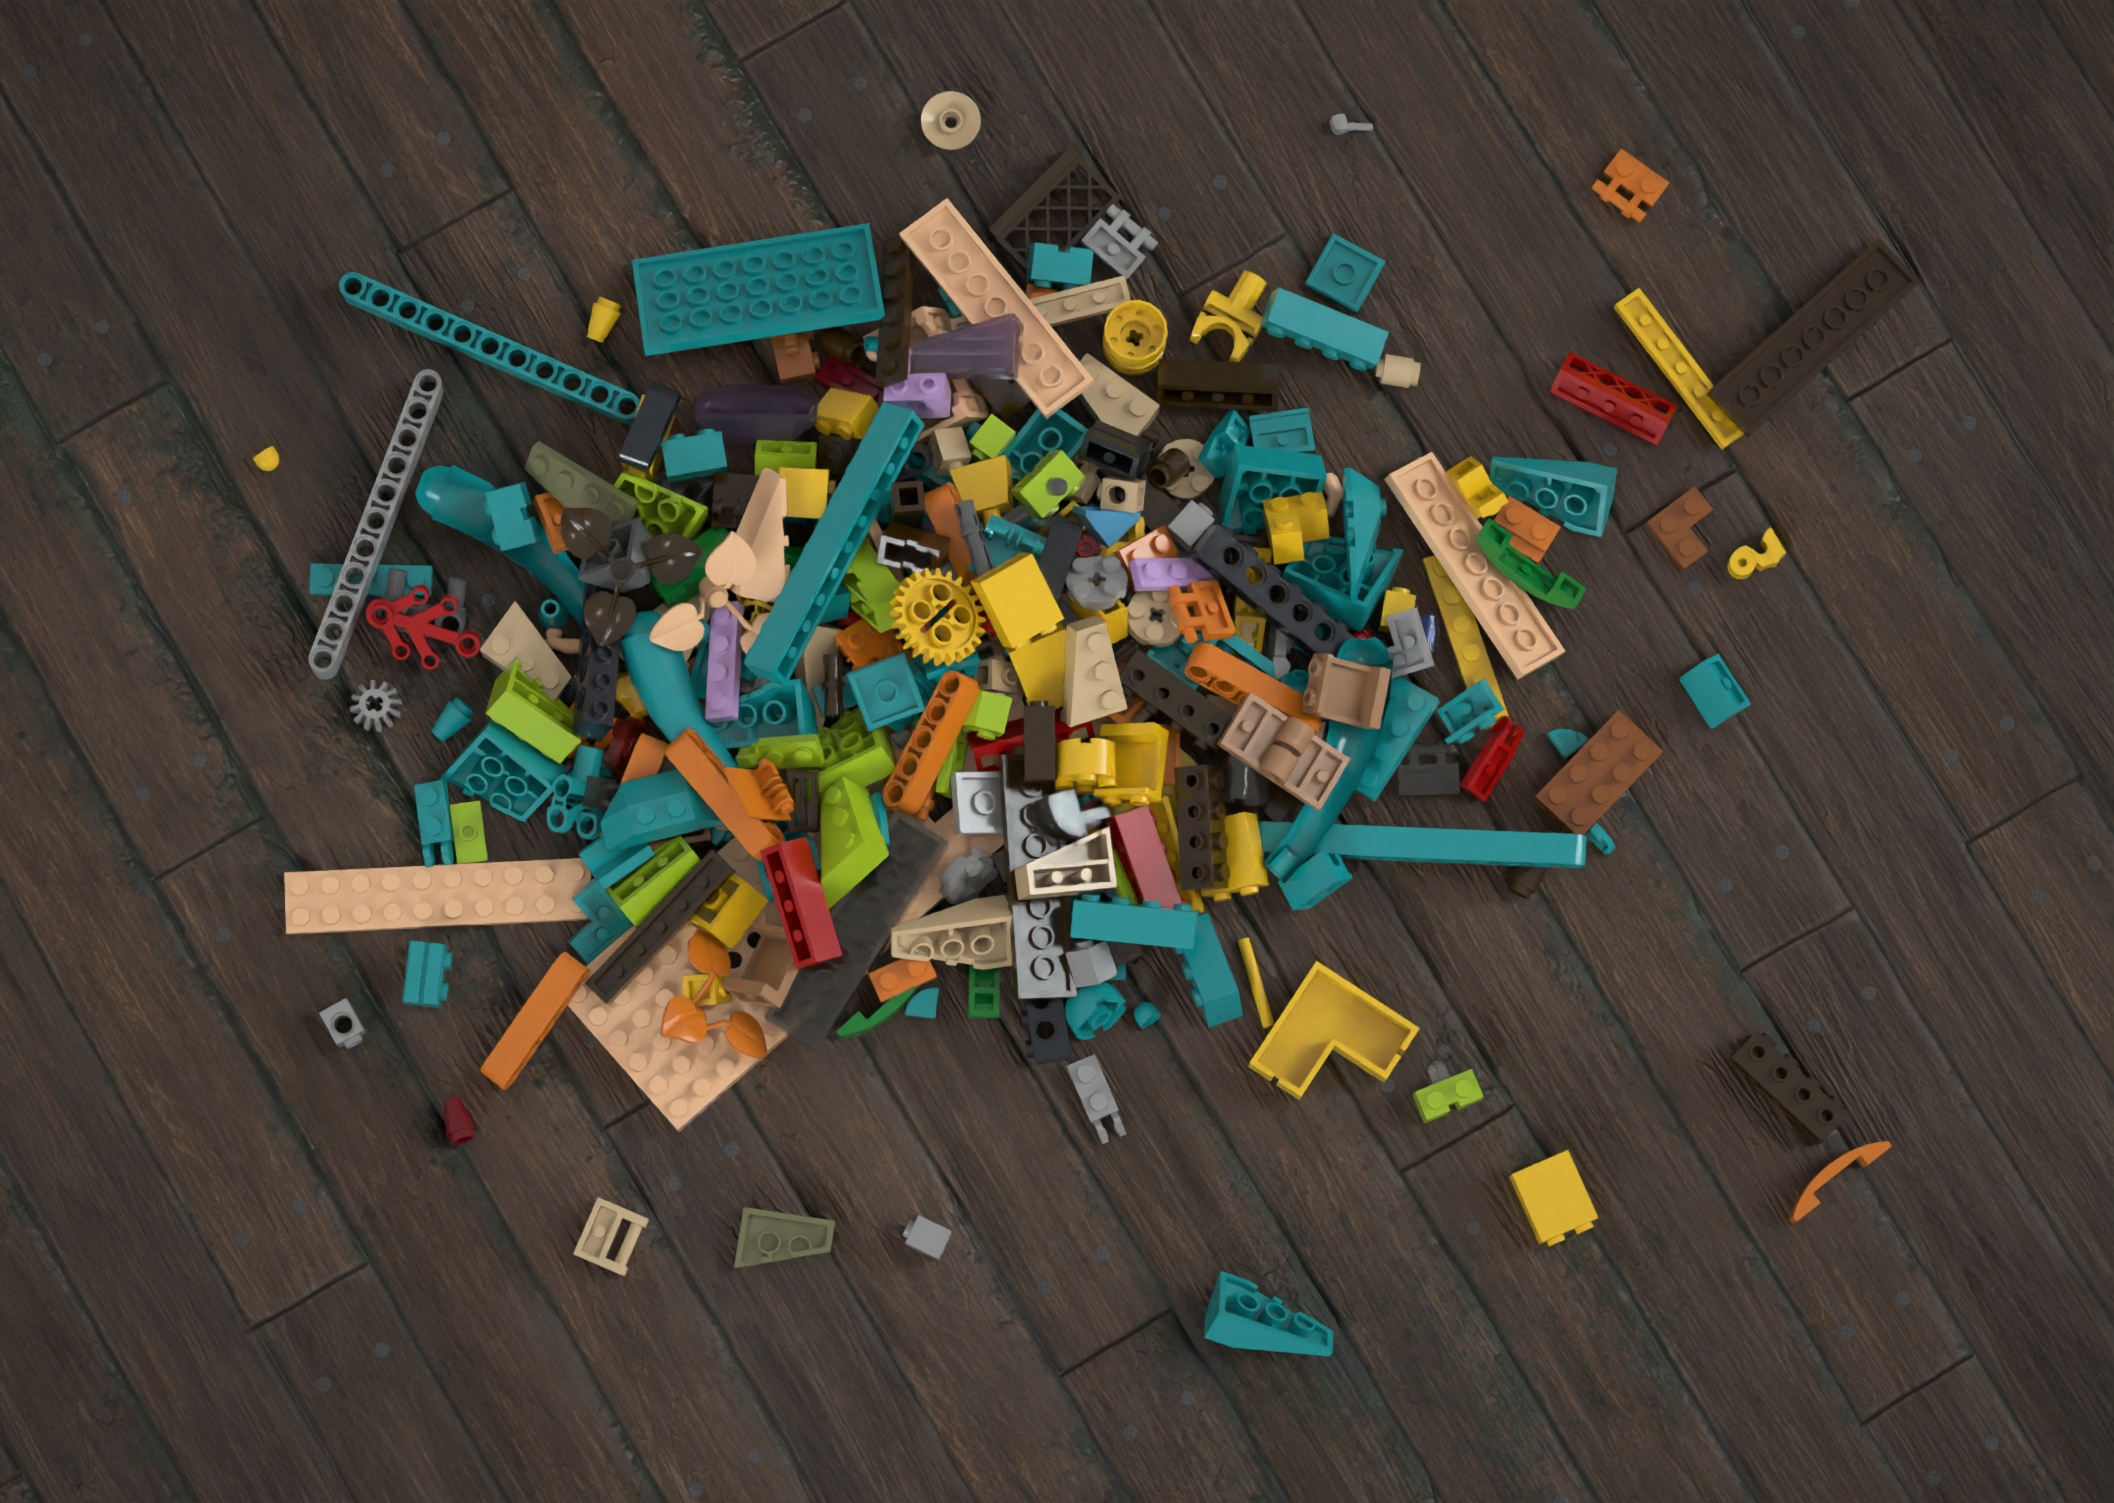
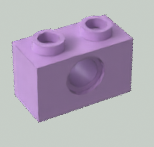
[883,373,951,418]

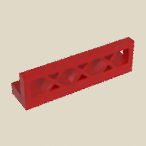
[1550,352,1678,445]
[967,706,1095,772]

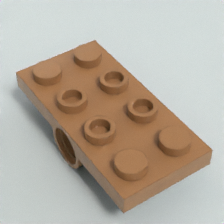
[1217,692,1350,811]

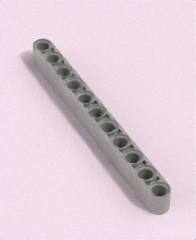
[308,369,444,680]

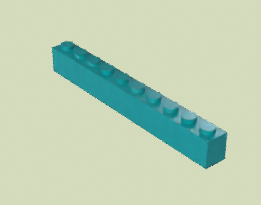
[743,402,925,686]

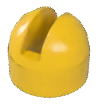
[253,446,279,471]

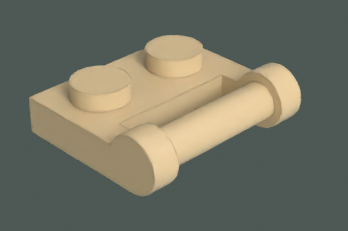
[573,1197,649,1276]

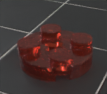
[603,716,652,777]

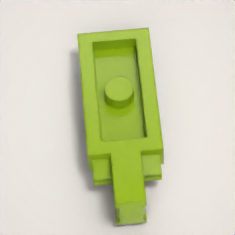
[736,734,825,769]

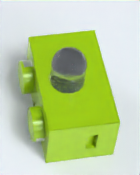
[1010,449,1085,519]
[1412,1061,1484,1124]

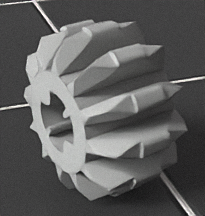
[350,680,402,732]

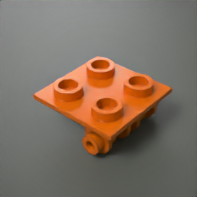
[834,618,913,670]
[722,758,794,821]

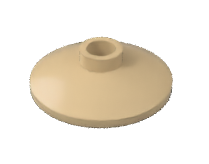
[921,91,981,150]

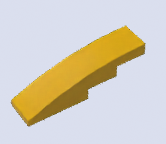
[1232,547,1272,660]

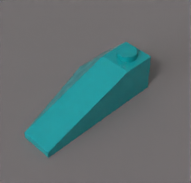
[1001,408,1089,500]
[1489,457,1617,537]
[1342,468,1387,600]
[1204,1271,1333,1356]

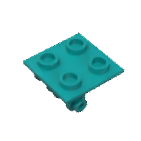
[968,515,1047,574]

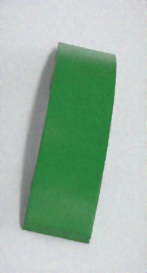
[1476,518,1586,609]
[836,959,931,1039]
[969,964,1000,1018]

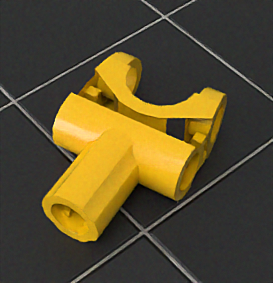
[1190,270,1267,362]

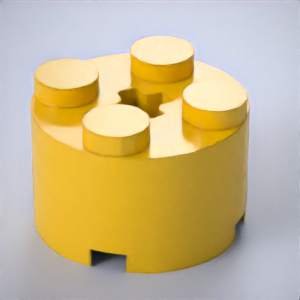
[1055,738,1117,795]

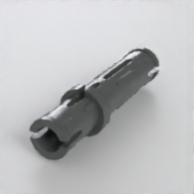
[954,499,994,577]

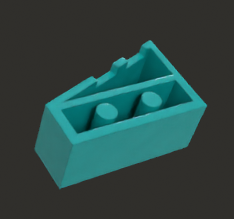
[1174,913,1243,1028]

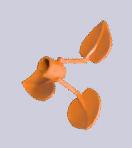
[661,930,767,1059]

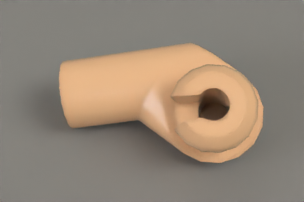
[1323,473,1343,518]
[545,628,580,654]

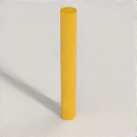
[1237,937,1275,1029]

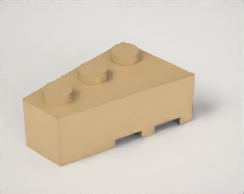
[1077,353,1160,437]
[480,601,572,701]
[1060,615,1128,727]
[1014,827,1117,900]

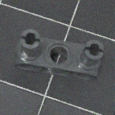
[377,568,467,637]

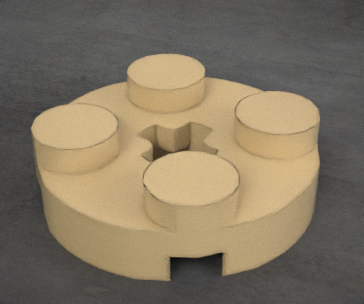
[1158,439,1214,500]
[1128,591,1181,647]

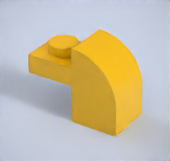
[1446,456,1508,519]

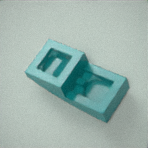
[1198,410,1251,478]

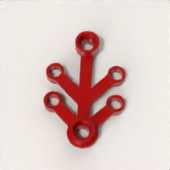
[366,585,481,670]

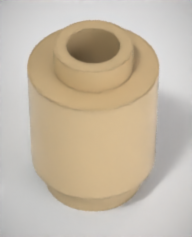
[1375,354,1421,388]

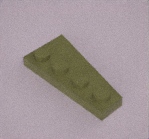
[524,441,639,527]

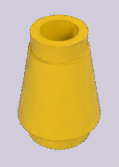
[586,297,621,343]

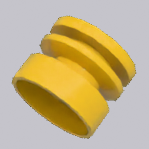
[1102,300,1168,376]

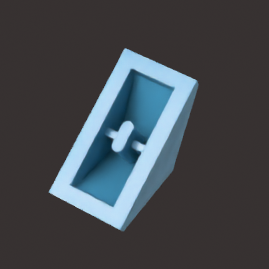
[1073,506,1141,547]

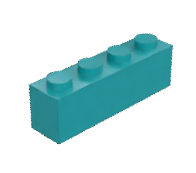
[1260,288,1389,371]
[1070,894,1199,949]

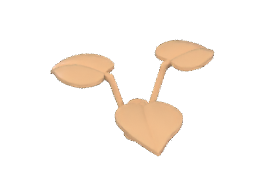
[649,531,770,654]

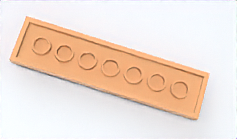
[899,198,1094,419]
[1384,452,1565,680]

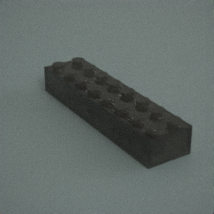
[764,809,949,1054]

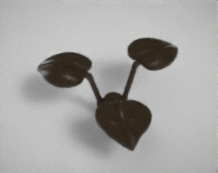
[560,507,702,646]

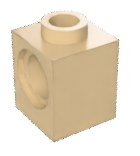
[927,427,972,477]
[1097,476,1146,513]

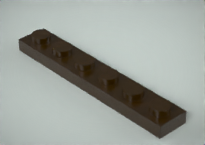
[875,235,915,389]
[585,849,736,1005]

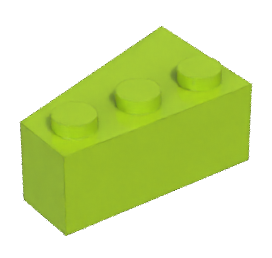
[841,538,900,633]
[485,657,582,764]
[606,835,701,928]

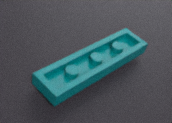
[310,563,433,598]

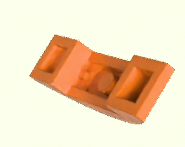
[1789,1141,1892,1224]

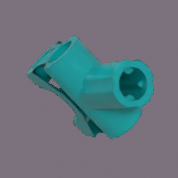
[547,745,612,840]

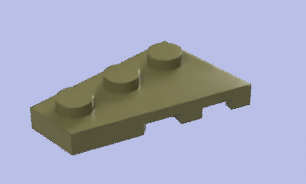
[734,1207,835,1269]

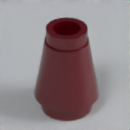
[443,1097,476,1145]

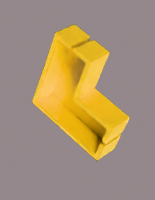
[1248,961,1420,1100]

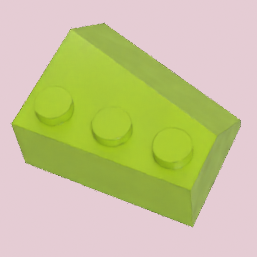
[614,471,709,541]
[796,706,896,809]
[821,776,889,909]

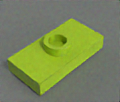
[935,735,968,798]
[450,801,489,864]

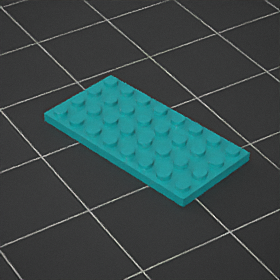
[632,223,885,356]

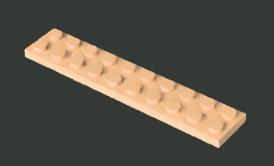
[284,858,592,935]

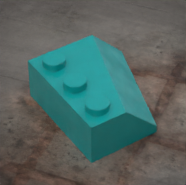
[1218,444,1327,535]
[1282,536,1404,632]
[438,719,569,822]

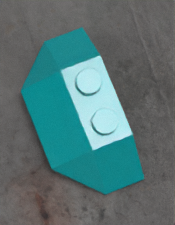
[600,769,724,853]

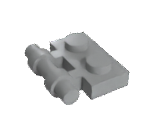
[1080,204,1158,280]

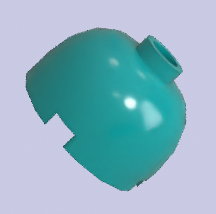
[1064,982,1126,1040]

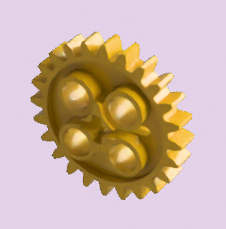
[889,568,986,666]

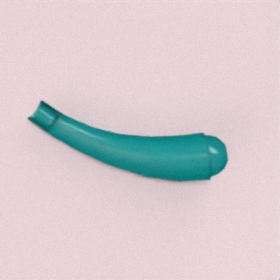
[415,465,621,640]
[620,611,779,826]
[1263,637,1393,884]

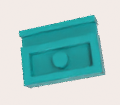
[1249,408,1315,453]

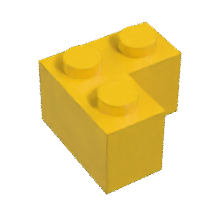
[1263,492,1330,565]

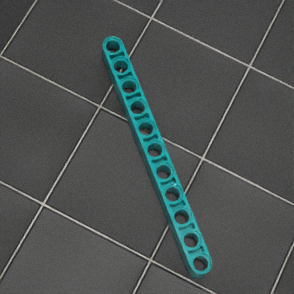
[339,272,640,425]
[1258,821,1587,868]

